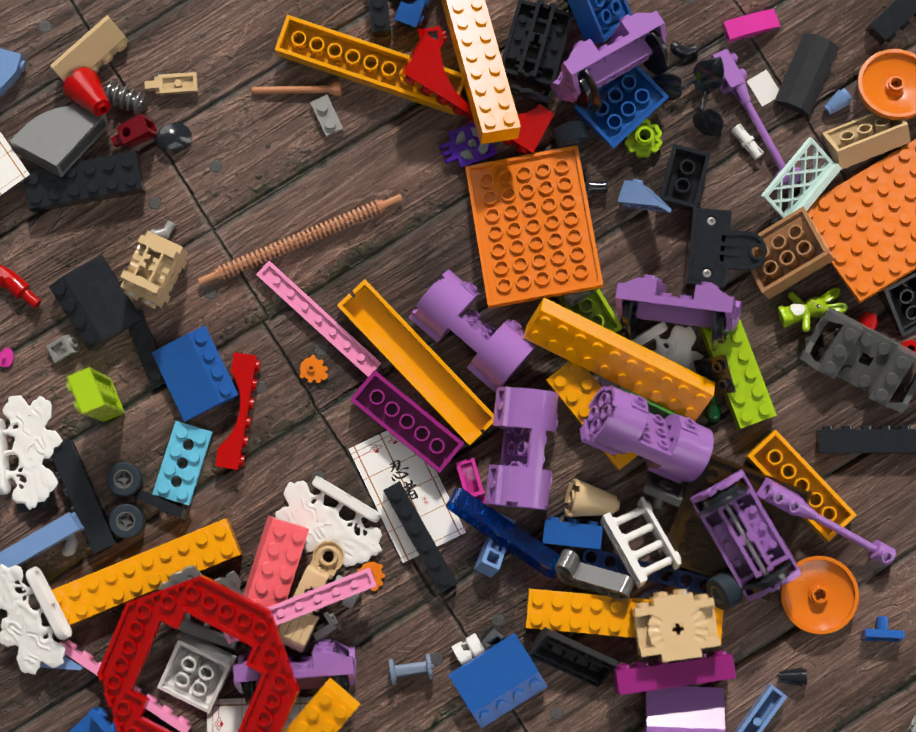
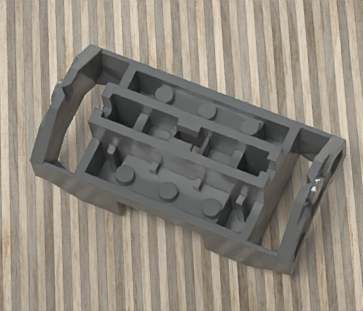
[800,307,916,413]

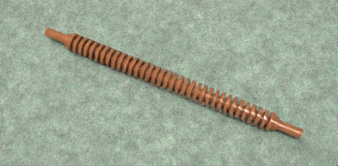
[198,194,403,285]

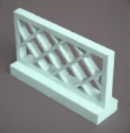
[761,137,842,219]

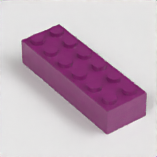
[350,370,464,474]
[611,650,736,695]

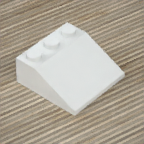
[157,632,237,713]

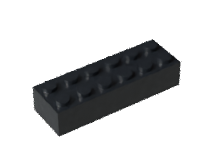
[24,151,146,213]

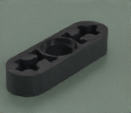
[135,489,190,520]

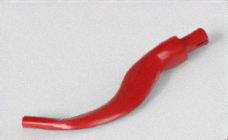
[0,265,42,309]

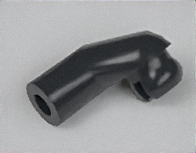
[670,41,699,59]

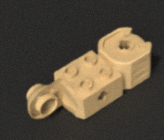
[278,540,345,652]

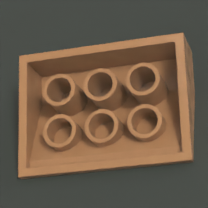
[750,206,836,299]

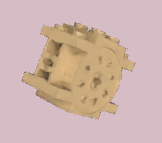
[120,231,188,309]
[631,589,721,662]

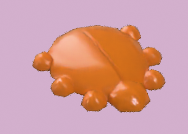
[300,355,328,383]
[357,562,385,591]

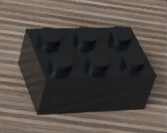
[659,144,711,211]

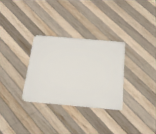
[747,70,779,107]

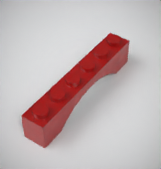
[215,352,261,471]

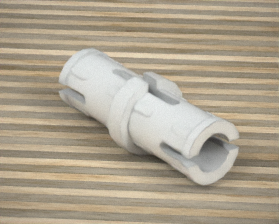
[731,123,764,160]

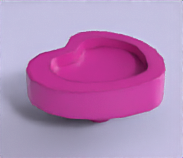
[0,348,14,367]

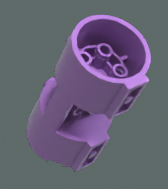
[408,270,537,393]
[580,385,714,484]
[485,387,559,510]

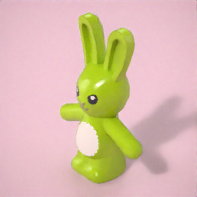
[778,288,848,332]

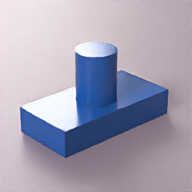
[861,616,905,642]

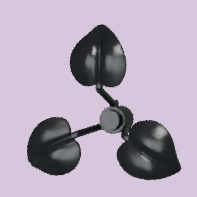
[653,57,724,137]

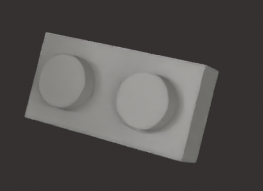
[310,95,344,138]

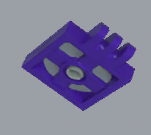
[439,124,497,168]

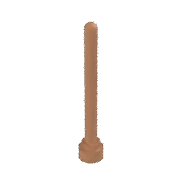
[251,81,342,97]

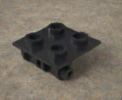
[693,355,736,395]

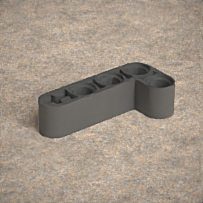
[555,549,635,601]

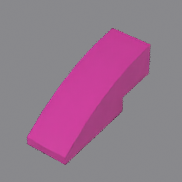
[722,9,780,43]
[456,457,491,522]

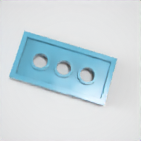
[152,421,213,506]

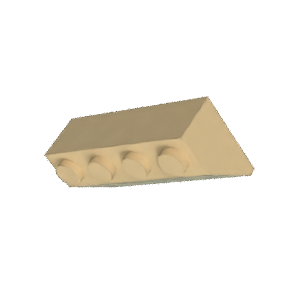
[50,15,129,81]
[822,113,911,170]

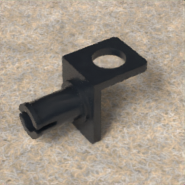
[584,173,608,201]

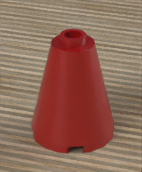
[63,67,110,116]

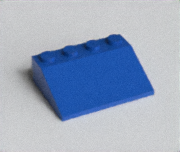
[567,0,632,44]
[573,65,669,149]
[151,326,238,422]
[448,633,548,728]

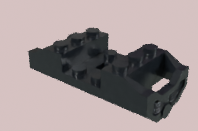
[502,0,574,107]

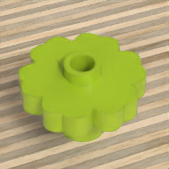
[624,119,662,158]

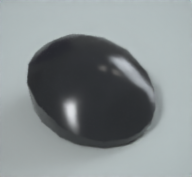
[156,123,192,154]

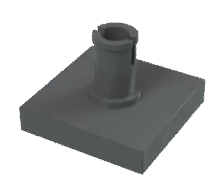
[643,471,686,509]

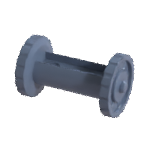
[388,653,434,685]

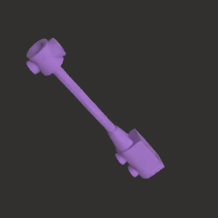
[709,49,801,190]
[757,477,896,566]

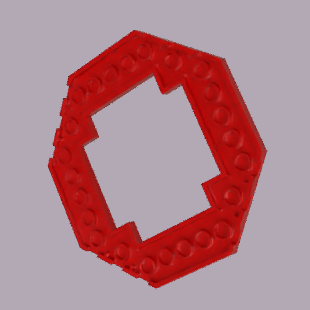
[97,575,300,732]

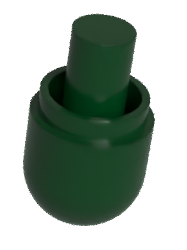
[705,396,721,423]

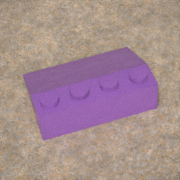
[644,686,725,732]

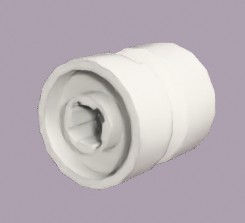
[452,633,485,666]

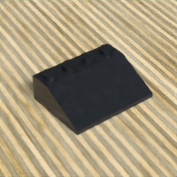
[49,255,142,351]
[878,270,916,337]

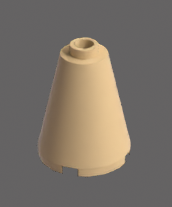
[564,478,620,517]

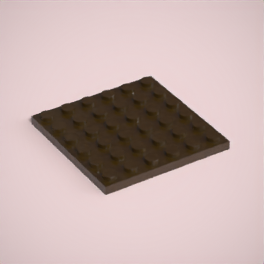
[660,454,812,601]

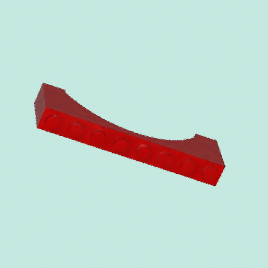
[400,34,555,155]

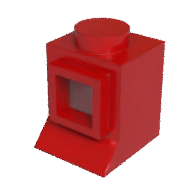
[418,26,447,48]

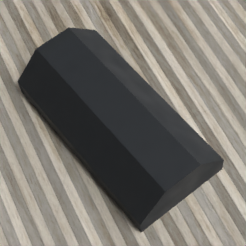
[774,33,839,117]
[530,627,617,688]

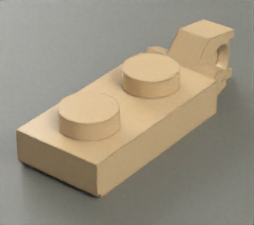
[144,72,198,95]

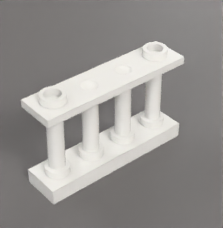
[600,497,681,588]

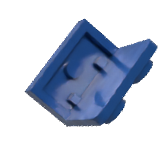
[69,706,117,732]

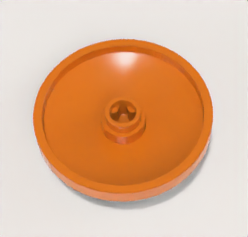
[857,49,916,120]
[780,556,859,634]

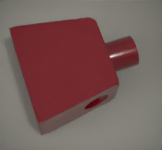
[111,114,158,148]

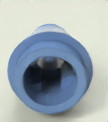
[824,88,853,115]

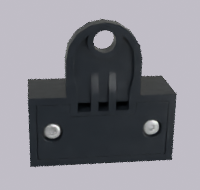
[683,207,767,291]

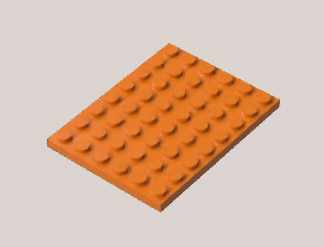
[807,139,916,304]
[465,145,604,309]

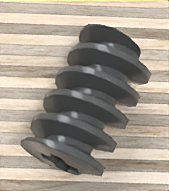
[105,80,148,116]

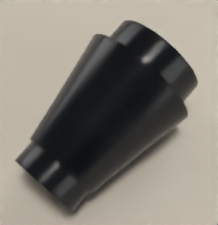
[779,667,807,686]

